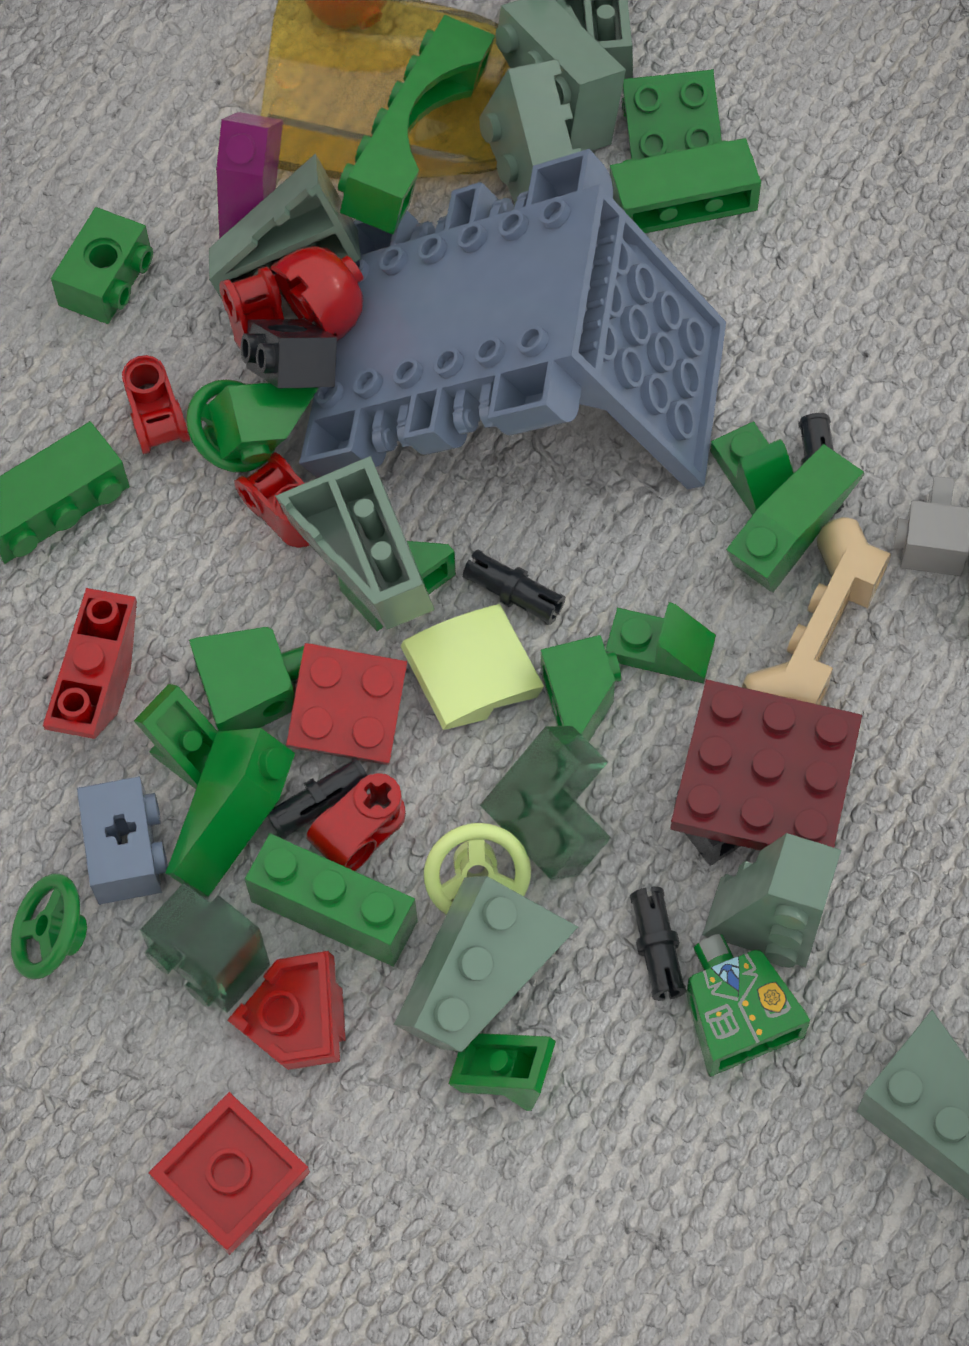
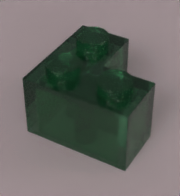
[480,726,611,880]
[140,882,270,1013]

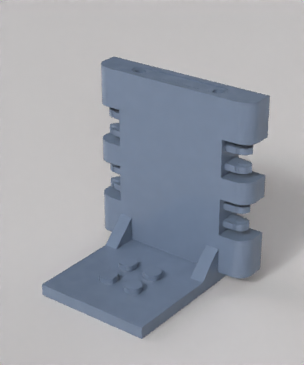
[299,149,726,490]

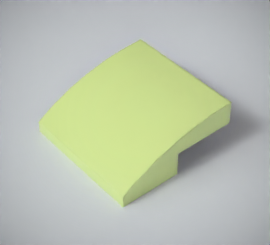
[400,604,544,730]

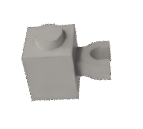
[893,476,969,577]

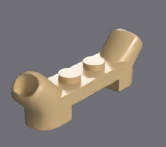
[742,517,891,705]

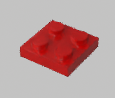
[286,643,407,765]
[148,1092,310,1255]

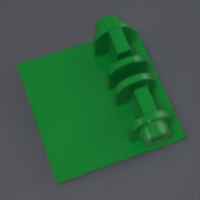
[621,69,722,159]

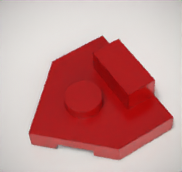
[227,951,346,1070]

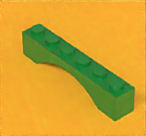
[338,15,495,235]

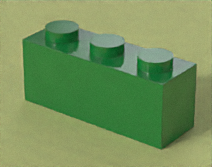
[609,138,761,233]
[0,421,130,565]
[245,833,418,967]

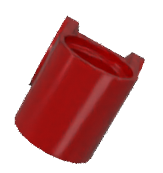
[219,266,284,350]
[122,355,190,455]
[234,452,309,548]
[306,773,406,871]

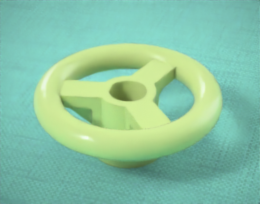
[424,823,531,915]

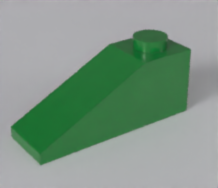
[726,444,865,593]
[165,728,295,897]

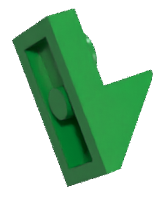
[710,421,794,515]
[606,602,716,684]
[134,684,217,789]
[448,1033,556,1111]

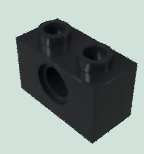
[241,319,337,388]

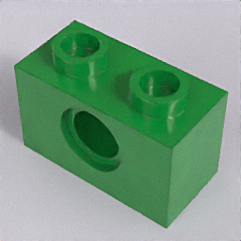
[50,207,153,324]

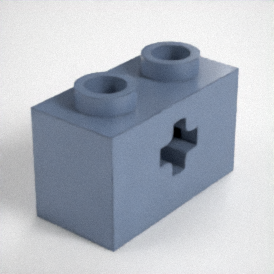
[77,776,168,905]

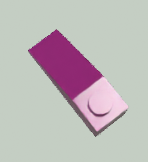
[216,112,283,239]

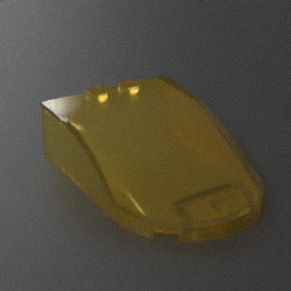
[260,0,510,179]

